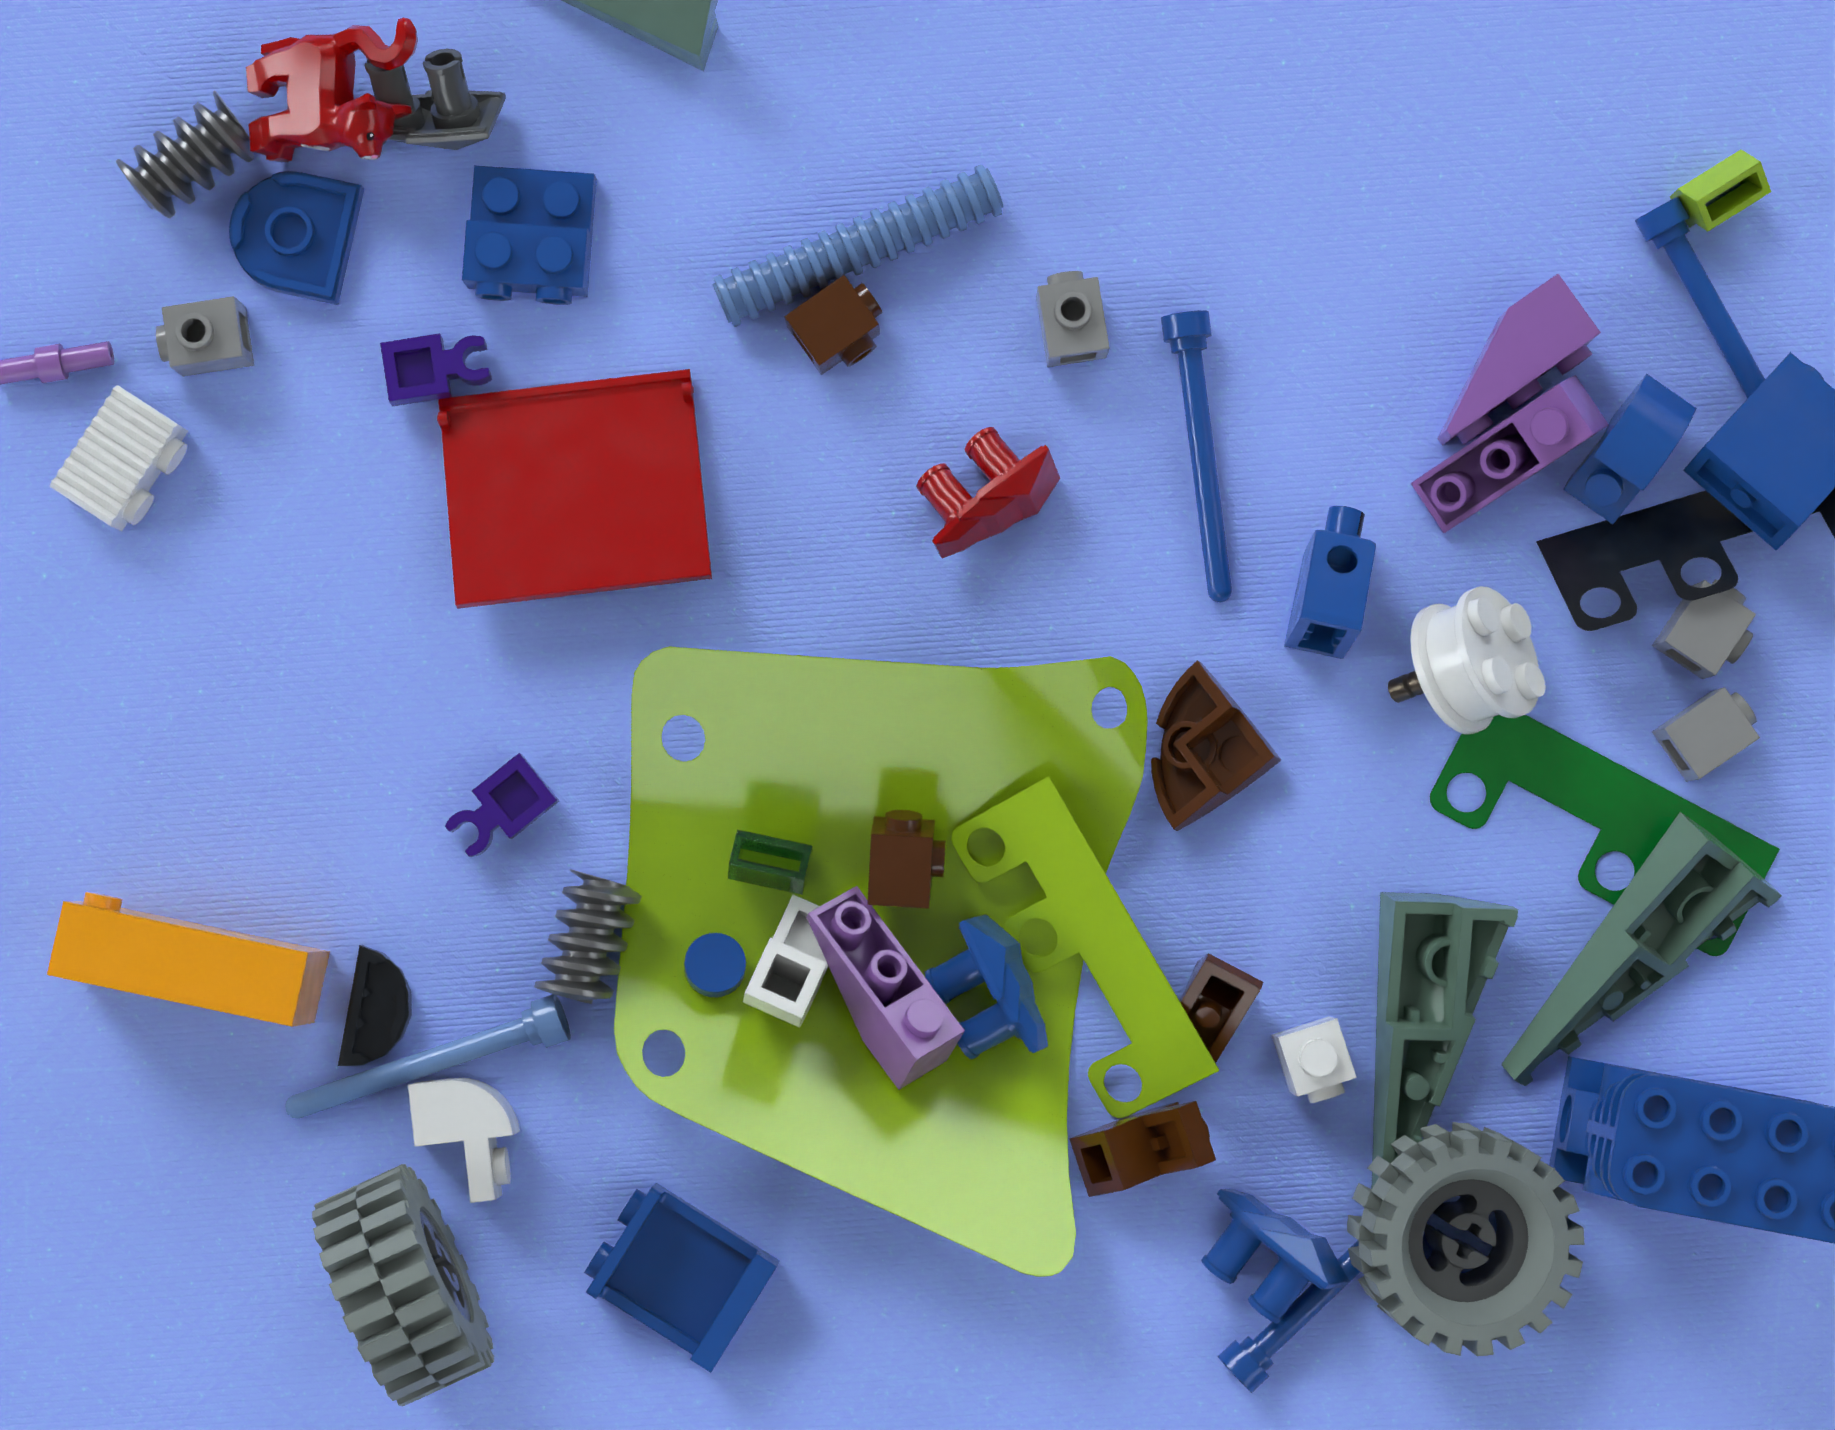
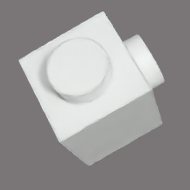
[1271,1016,1357,1103]

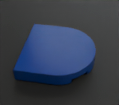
[229,171,365,305]

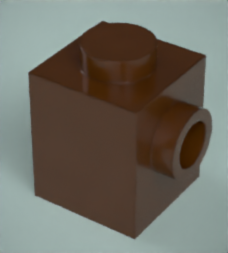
[784,275,883,375]
[867,810,946,909]

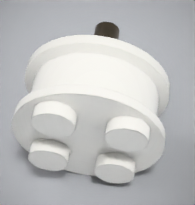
[1388,586,1546,734]

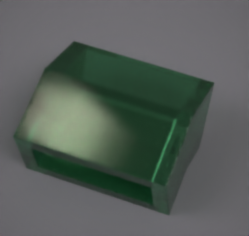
[728,829,813,895]

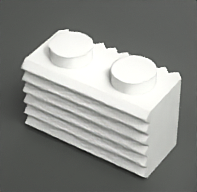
[49,385,188,532]

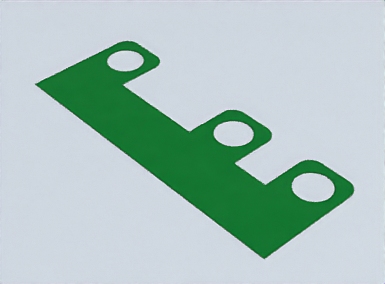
[1430,715,1780,956]

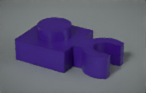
[380,333,492,407]
[445,753,559,857]

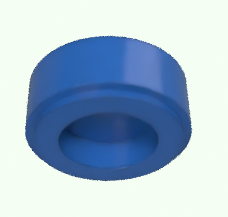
[684,933,746,998]

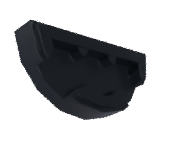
[338,945,412,1066]

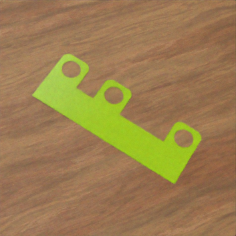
[951,776,1220,1118]

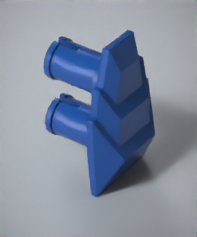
[925,914,1048,1059]
[1201,1189,1349,1324]

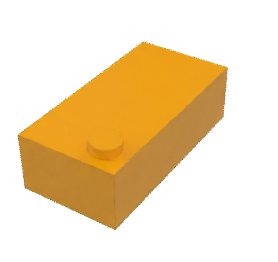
[47,892,330,1027]

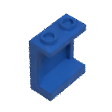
[1683,352,1835,551]
[584,1183,780,1373]

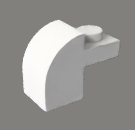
[743,895,828,1028]
[408,1077,520,1203]

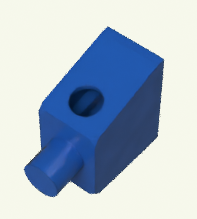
[1284,506,1376,659]

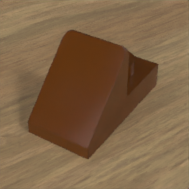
[1179,953,1264,1063]

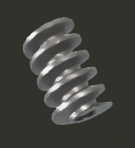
[116,90,254,218]
[534,869,642,1004]

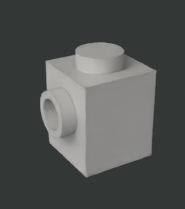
[1036,271,1110,368]
[156,296,254,377]
[1652,580,1756,679]

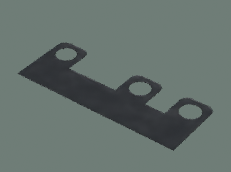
[1536,488,1835,631]

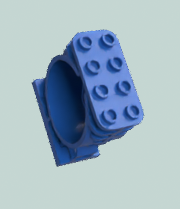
[1549,1056,1835,1244]

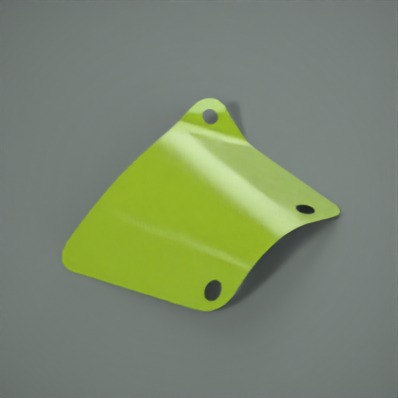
[614,646,1148,1277]

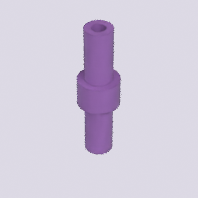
[0,341,115,385]

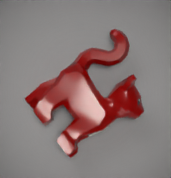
[246,17,418,162]

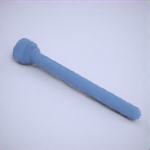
[285,994,571,1119]

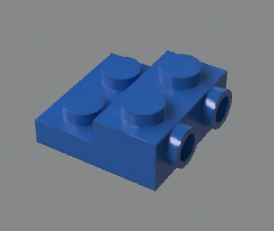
[462,165,597,305]

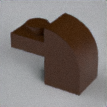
[1069,1101,1216,1197]

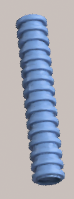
[712,164,1003,327]

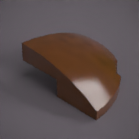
[1151,660,1281,831]

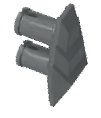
[364,48,506,150]

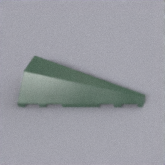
[561,0,718,71]
[1501,812,1782,1086]
[1371,892,1518,1189]

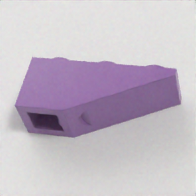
[1437,274,1601,446]
[1411,375,1609,533]
[806,886,965,1090]

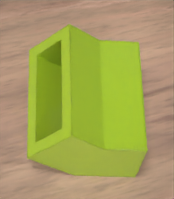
[1669,149,1772,232]

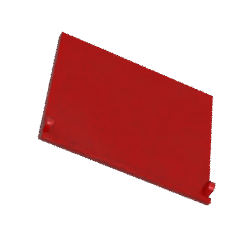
[437,369,712,609]

